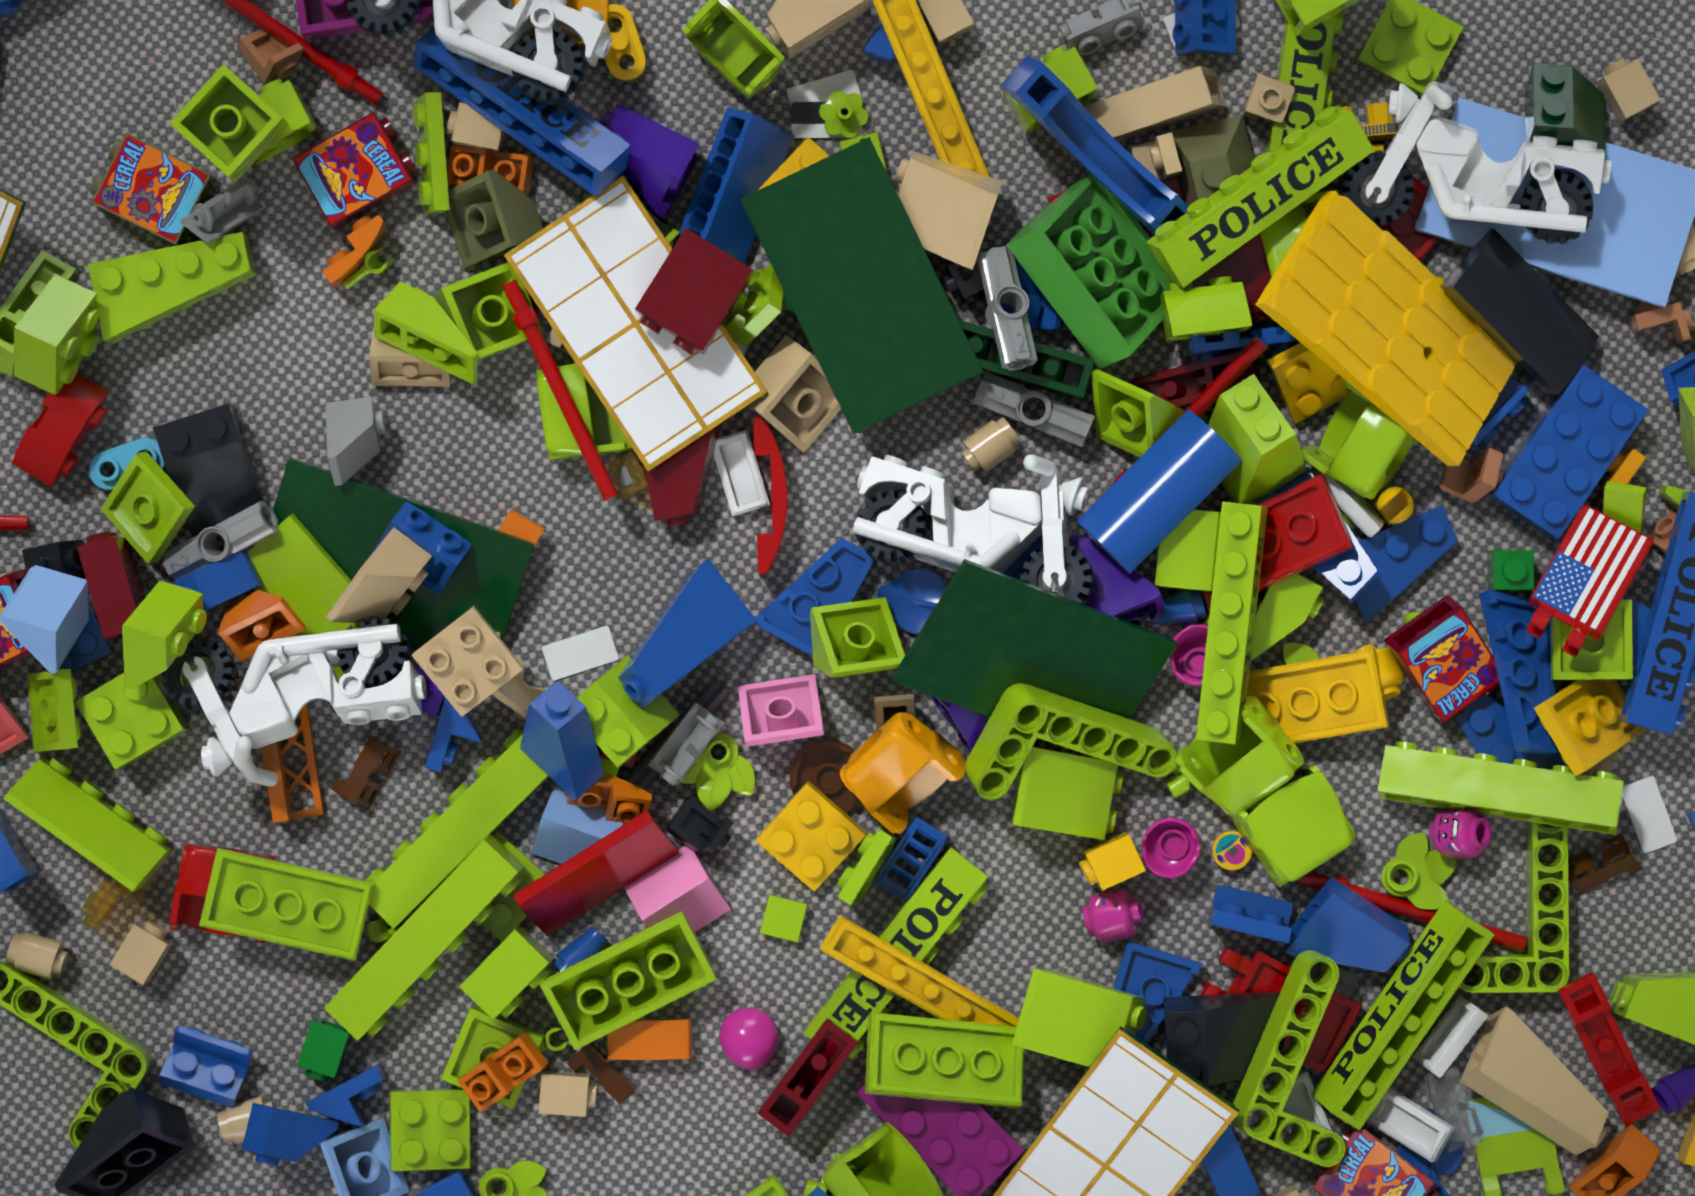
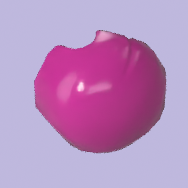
[1169,624,1208,688]
[1142,817,1201,879]
[719,1007,780,1070]

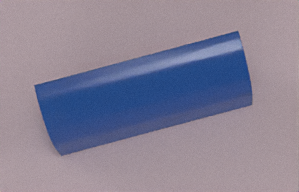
[674,107,794,264]
[1076,409,1242,573]

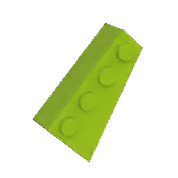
[88,232,257,345]

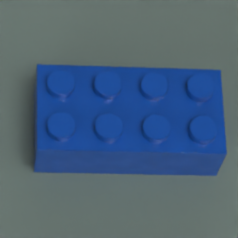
[1487,364,1649,541]

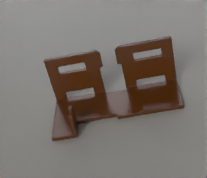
[331,735,401,810]
[1568,833,1643,895]
[567,1042,637,1104]

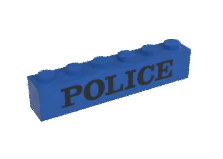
[413,27,631,197]
[1619,491,1695,735]

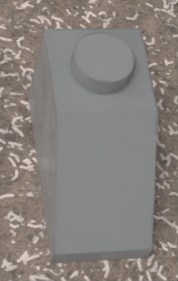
[325,396,386,486]

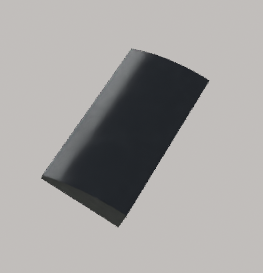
[1440,228,1599,395]

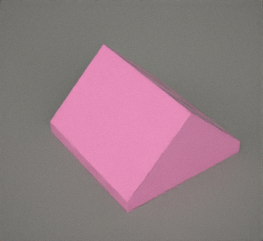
[738,674,824,747]
[624,846,731,932]

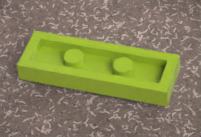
[412,92,450,215]

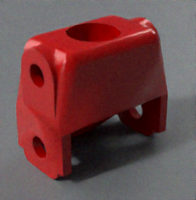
[169,843,277,943]

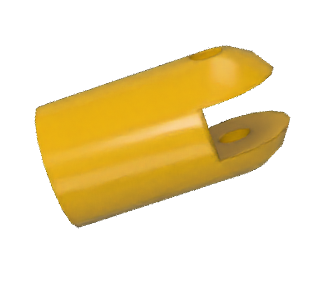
[1371,486,1414,525]

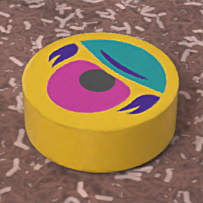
[1212,831,1252,870]

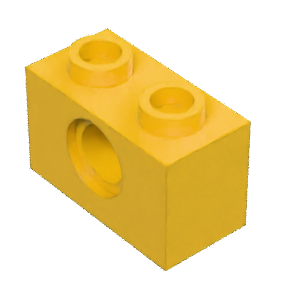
[1079,832,1146,891]

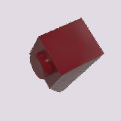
[1131,352,1261,411]
[757,1018,859,1137]

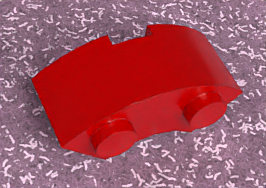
[11,373,109,487]

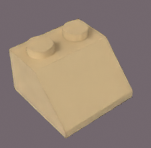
[748,335,841,453]
[326,527,432,624]

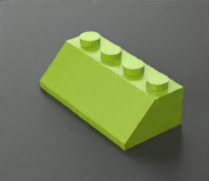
[3,757,173,892]
[539,911,717,1050]

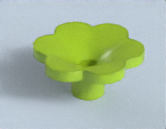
[819,90,868,139]

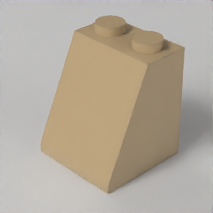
[765,0,869,59]
[894,151,1003,270]

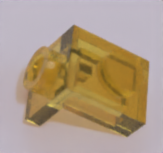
[82,879,145,930]

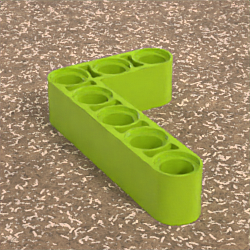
[964,683,1178,800]
[1458,821,1569,993]
[1232,950,1346,1167]
[0,961,153,1148]

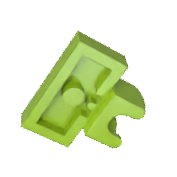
[723,263,784,346]

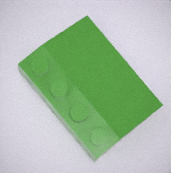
[1006,172,1174,369]

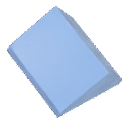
[0,565,89,674]
[531,783,624,864]
[320,1118,410,1196]

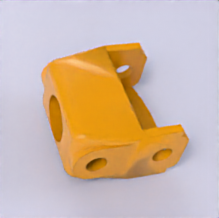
[840,712,966,834]

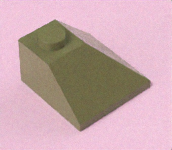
[1167,115,1254,206]
[446,170,543,268]

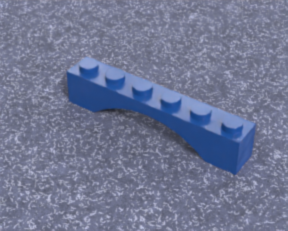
[1000,56,1189,236]

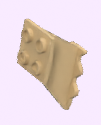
[412,606,546,720]

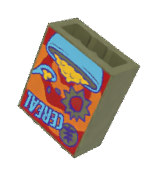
[90,132,216,246]

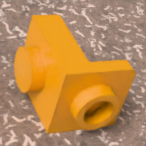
[1598,448,1646,499]

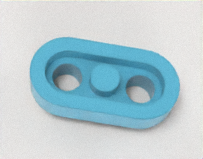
[89,438,166,490]

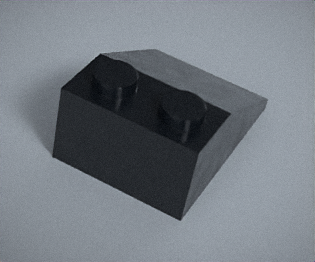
[153,403,266,537]
[1163,991,1285,1086]
[54,1087,195,1196]

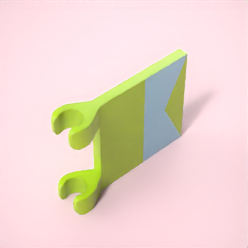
[1467,1097,1564,1196]

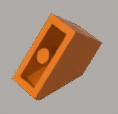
[218,590,306,661]
[1568,1124,1661,1196]

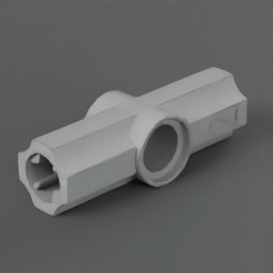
[977,246,1038,371]
[973,372,1095,448]
[163,501,279,581]

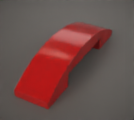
[753,416,788,575]
[1558,971,1661,1127]

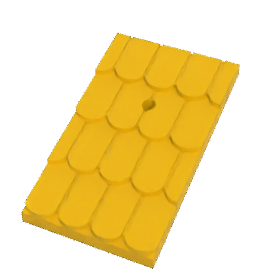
[1255,190,1516,466]

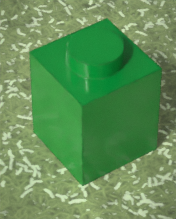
[1487,550,1534,591]
[297,1018,352,1082]

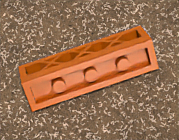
[261,703,325,823]

